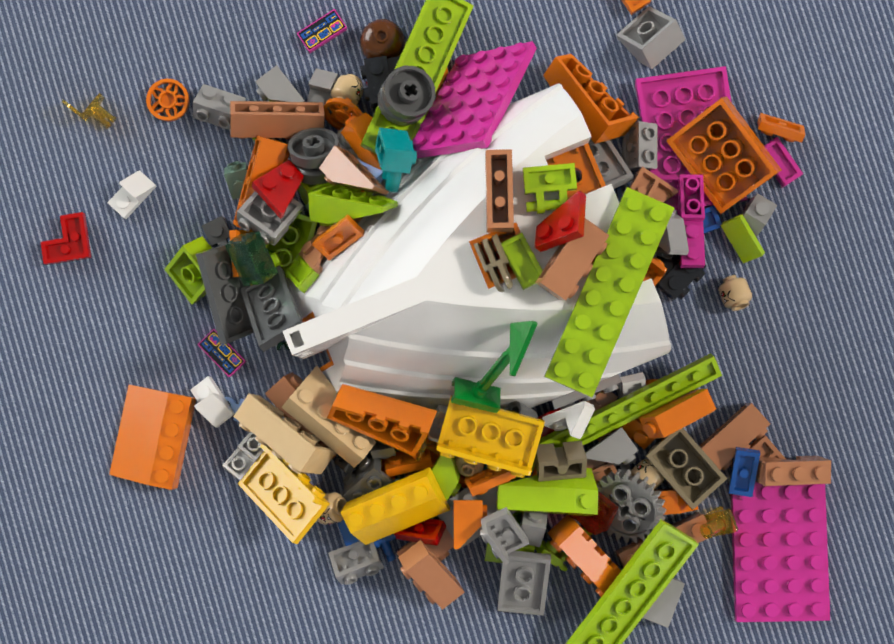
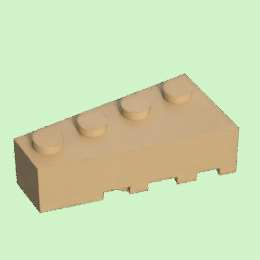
[281,366,376,467]
[233,393,336,474]

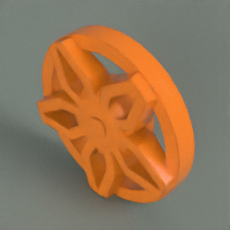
[146,79,190,121]
[324,98,363,130]

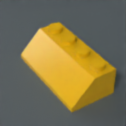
[340,467,451,545]

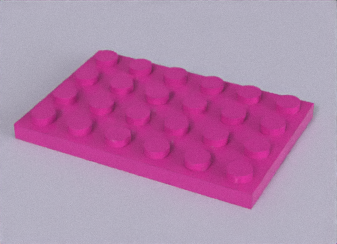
[413,41,537,159]
[635,66,747,211]
[731,482,830,622]

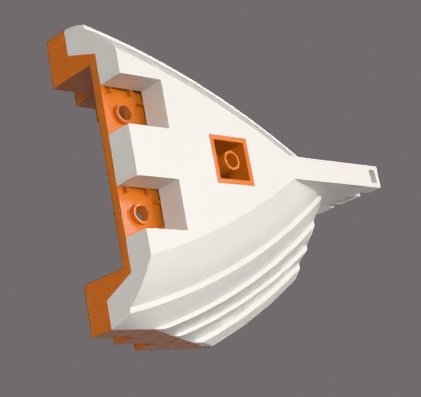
[283,83,671,410]

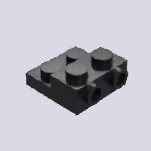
[360,56,400,108]
[656,255,706,301]

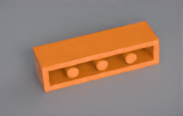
[233,135,289,230]

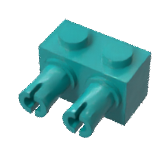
[375,127,417,192]

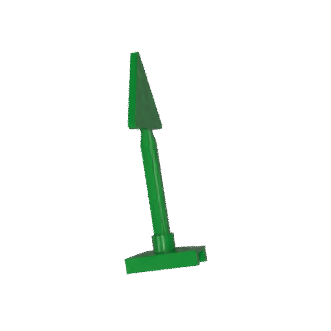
[451,321,538,413]

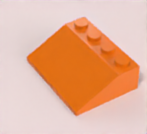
[666,96,782,214]
[109,384,196,490]

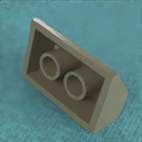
[645,428,728,510]

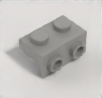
[193,84,246,130]
[480,507,529,565]

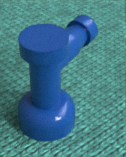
[374,534,404,562]

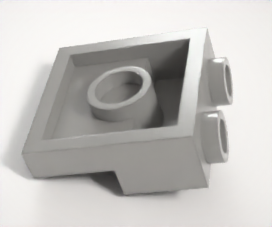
[237,191,304,246]

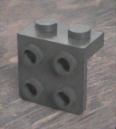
[342,455,395,501]

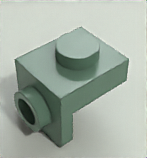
[224,161,247,200]

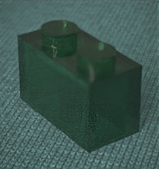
[225,231,278,287]

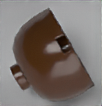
[360,19,405,59]

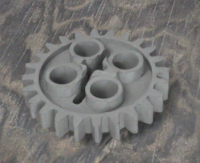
[595,469,667,543]

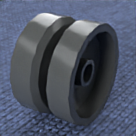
[378,65,435,126]
[288,128,340,185]

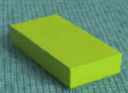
[720,214,765,264]
[501,232,543,290]
[285,256,320,293]

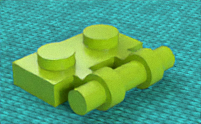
[522,163,577,214]

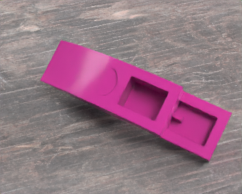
[677,174,705,268]

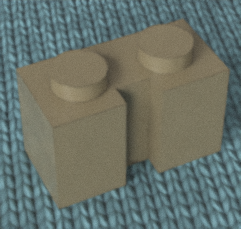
[534,441,587,482]

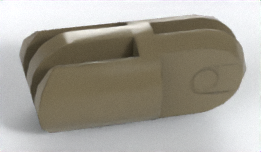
[473,234,513,292]

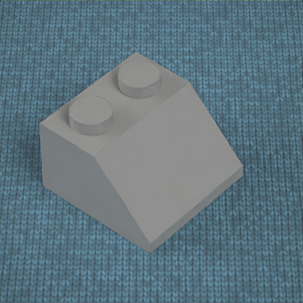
[616,6,686,69]

